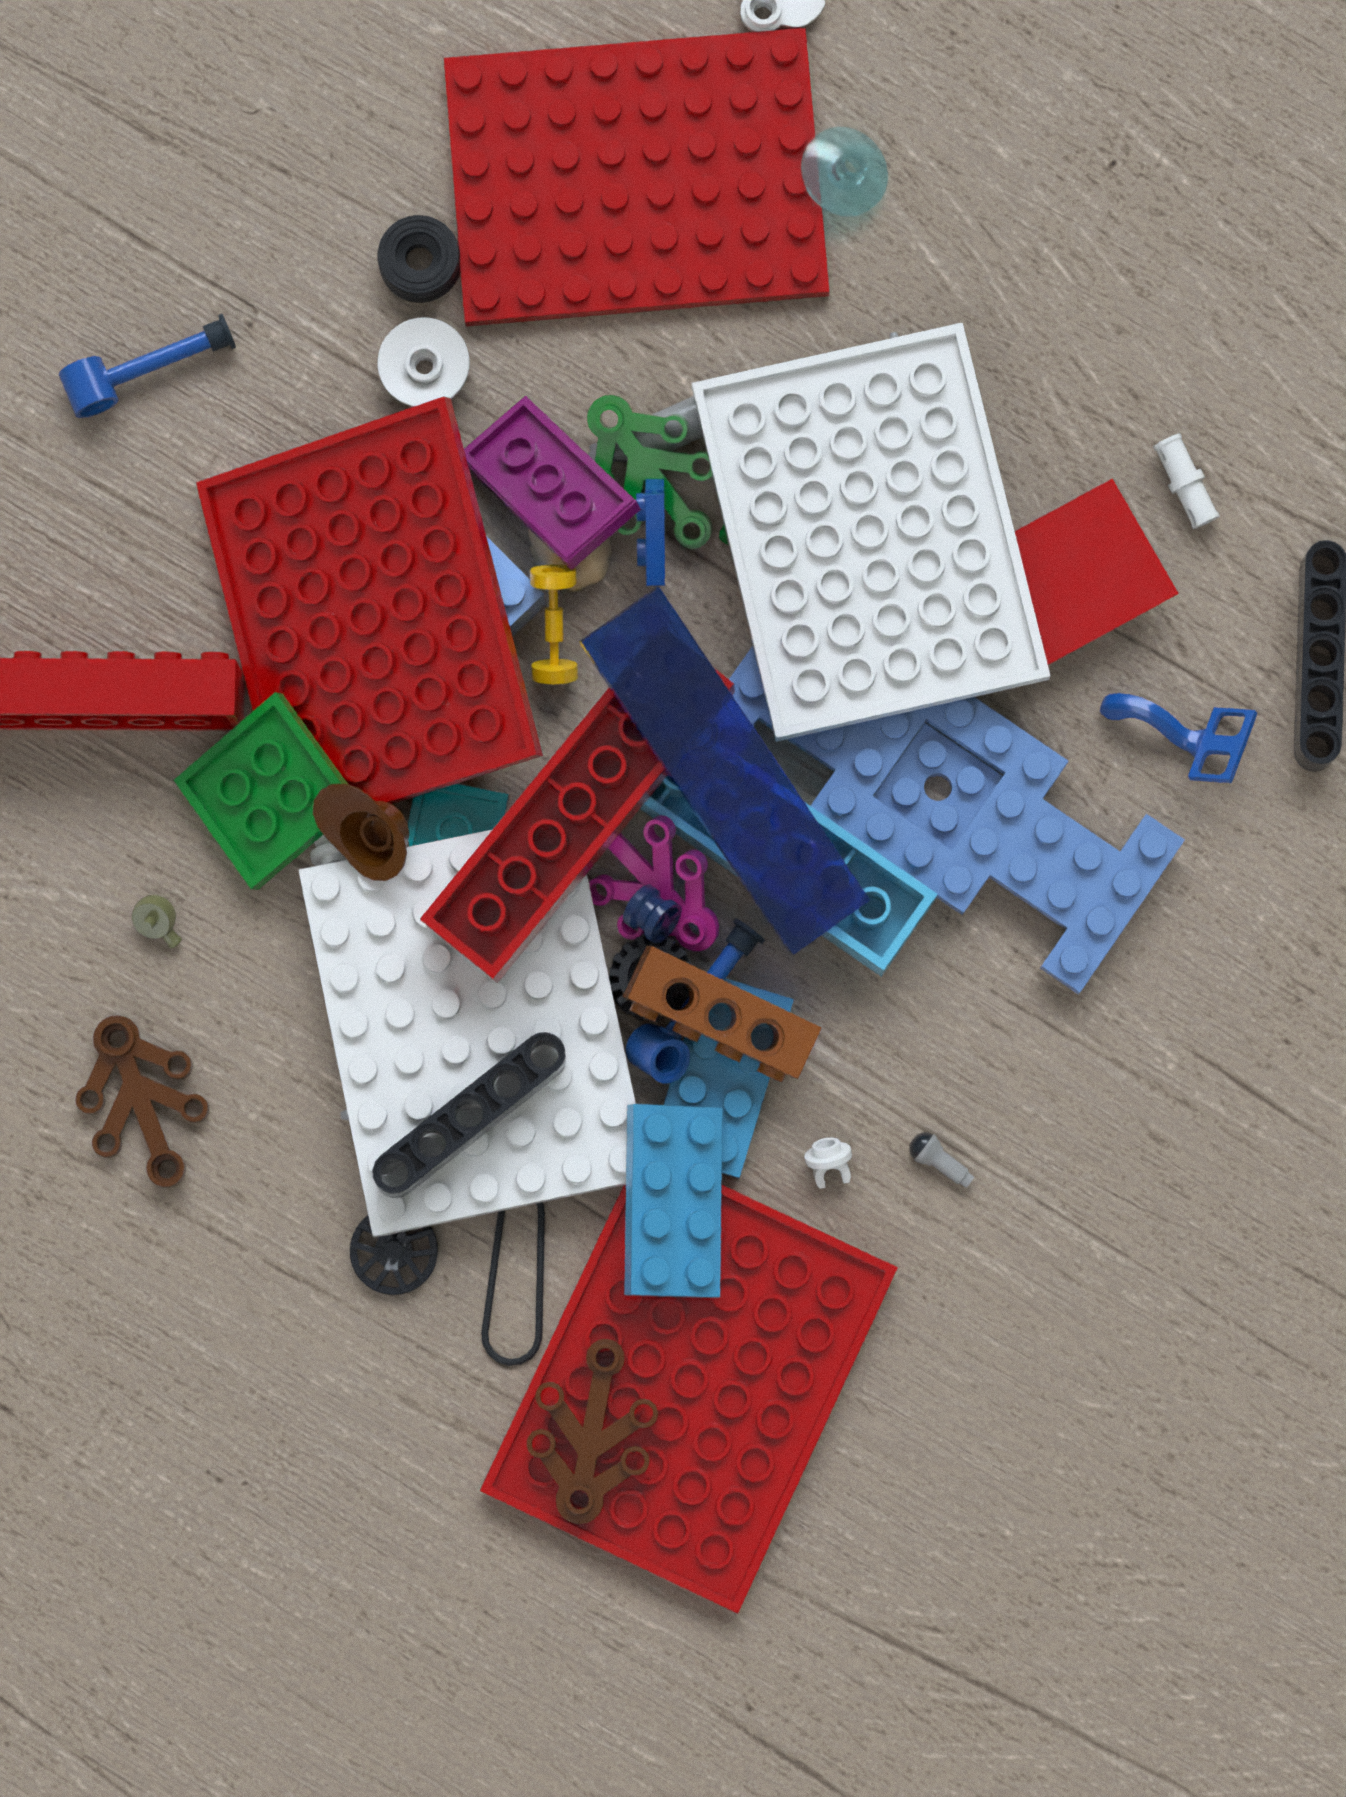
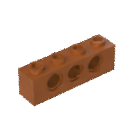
[623,946,822,1083]

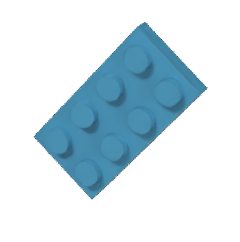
[664,978,794,1179]
[624,1104,722,1298]

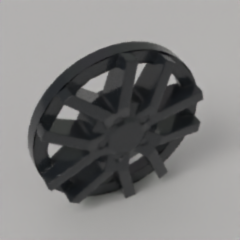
[350,1215,438,1295]

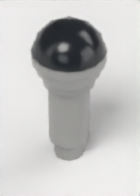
[909,1132,974,1188]

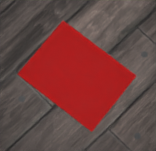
[1014,478,1179,665]

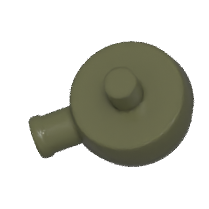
[132,895,182,949]

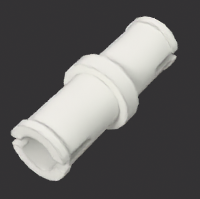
[1153,433,1220,529]

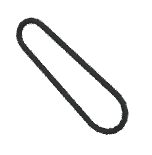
[481,1202,545,1366]

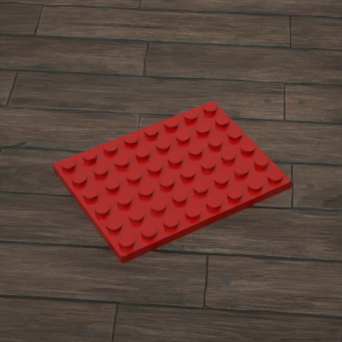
[444,28,830,327]
[196,396,543,804]
[480,1184,898,1614]

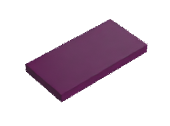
[464,395,641,570]

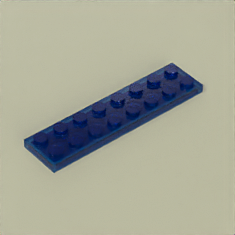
[579,587,870,955]

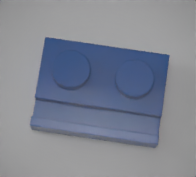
[636,479,665,586]

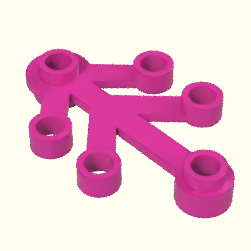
[589,815,719,951]

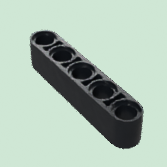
[1294,540,1346,772]
[372,1032,566,1198]

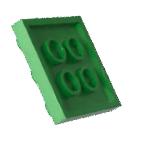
[173,692,348,890]

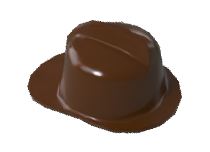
[313,783,410,881]

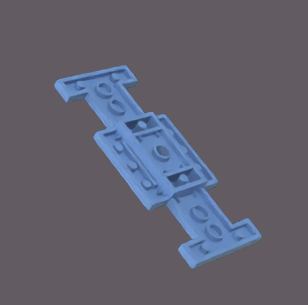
[703,646,1185,995]

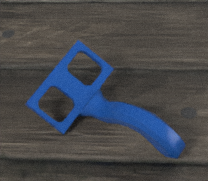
[1100,693,1257,783]

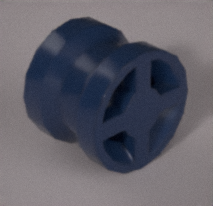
[623,884,682,944]

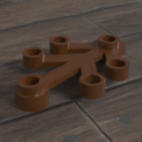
[75,1015,210,1188]
[527,1339,658,1524]

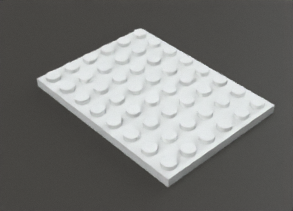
[692,323,1050,742]
[299,830,636,1238]

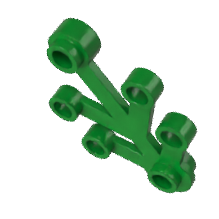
[587,395,713,549]

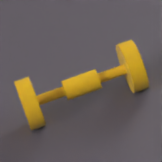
[530,564,578,685]

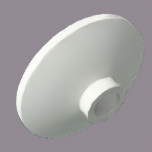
[377,317,470,407]

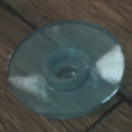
[801,127,888,217]

